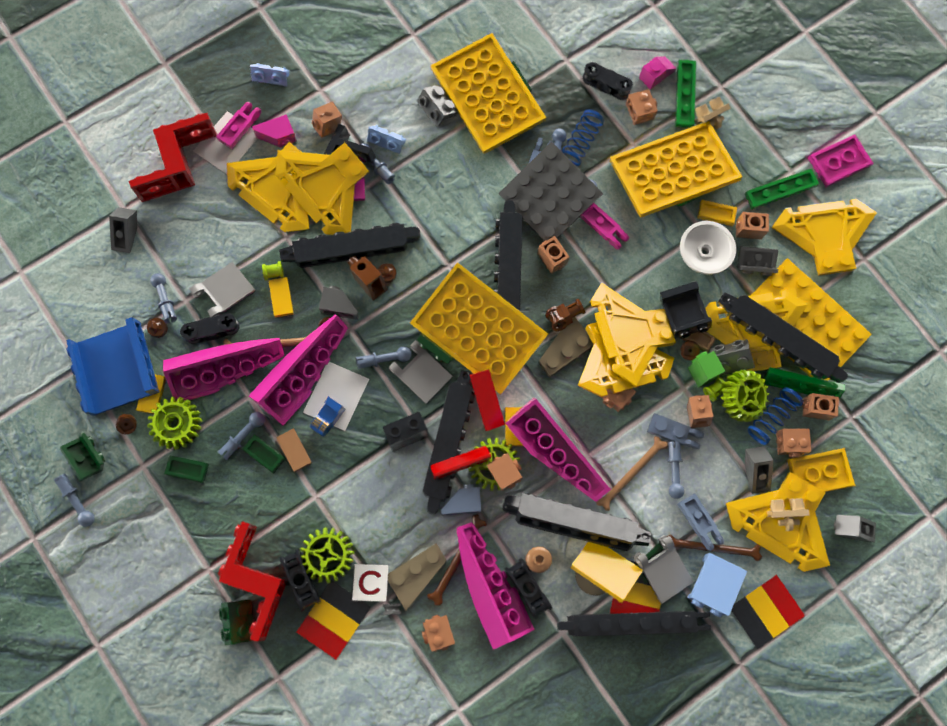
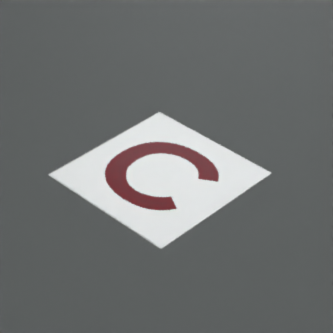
[352,564,388,601]

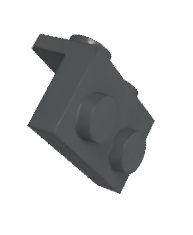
[417,85,458,127]
[737,246,779,276]
[710,339,755,376]

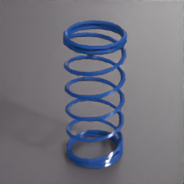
[562,110,605,167]
[747,387,803,445]

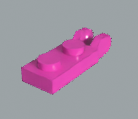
[216,102,262,149]
[580,203,629,250]

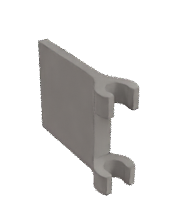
[189,262,255,317]
[389,340,453,404]
[633,535,693,604]

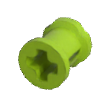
[262,261,284,281]
[703,377,725,402]

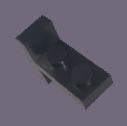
[324,124,376,163]

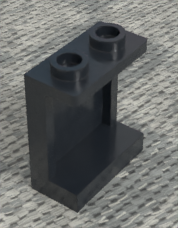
[660,281,712,339]
[383,412,428,452]

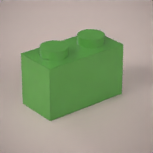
[688,351,725,388]

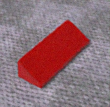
[470,369,505,431]
[430,446,492,480]

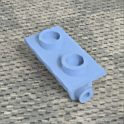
[250,63,289,86]
[367,125,406,154]

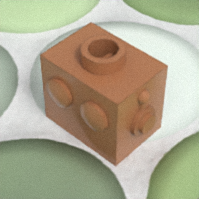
[626,89,658,125]
[311,101,342,138]
[735,212,769,240]
[537,236,570,274]
[601,381,636,412]
[802,393,839,420]
[687,395,713,428]
[776,429,812,458]
[487,453,523,491]
[422,615,455,652]

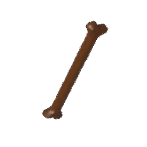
[427,514,487,606]
[667,534,762,561]

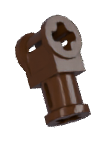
[545,299,586,332]

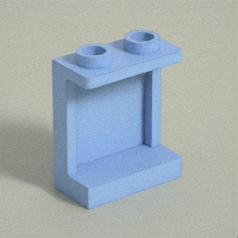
[687,553,747,618]

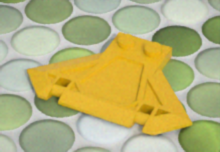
[226,142,309,233]
[276,142,369,235]
[771,199,877,276]
[590,283,676,386]
[705,290,808,372]
[578,322,674,397]
[726,472,830,572]

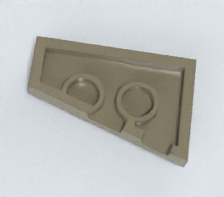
[538,317,593,378]
[388,543,447,611]

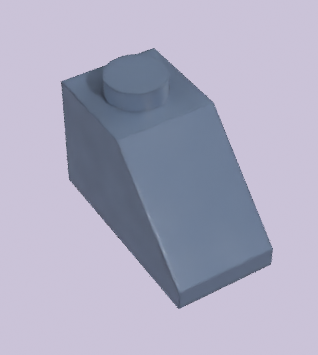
[441,484,481,516]

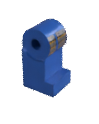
[310,396,346,437]

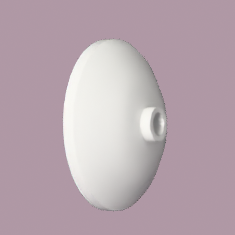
[680,221,736,275]

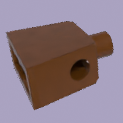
[348,256,388,301]

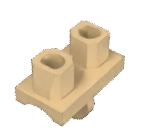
[695,97,731,130]
[767,498,809,531]

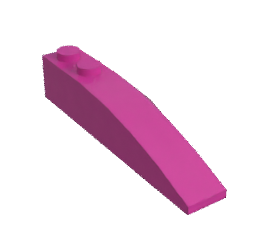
[249,315,348,426]
[163,338,285,401]
[505,398,611,502]
[457,523,535,649]

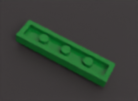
[675,59,696,128]
[744,168,819,210]
[763,367,845,398]

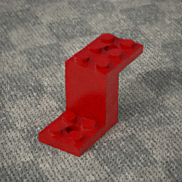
[129,113,217,202]
[218,521,287,642]

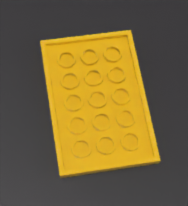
[430,33,546,154]
[610,121,742,218]
[750,258,872,381]
[410,262,548,395]

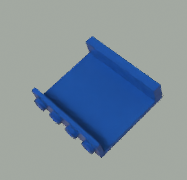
[66,317,160,416]

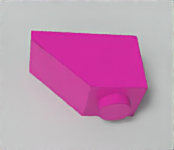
[639,56,677,90]
[252,114,297,147]

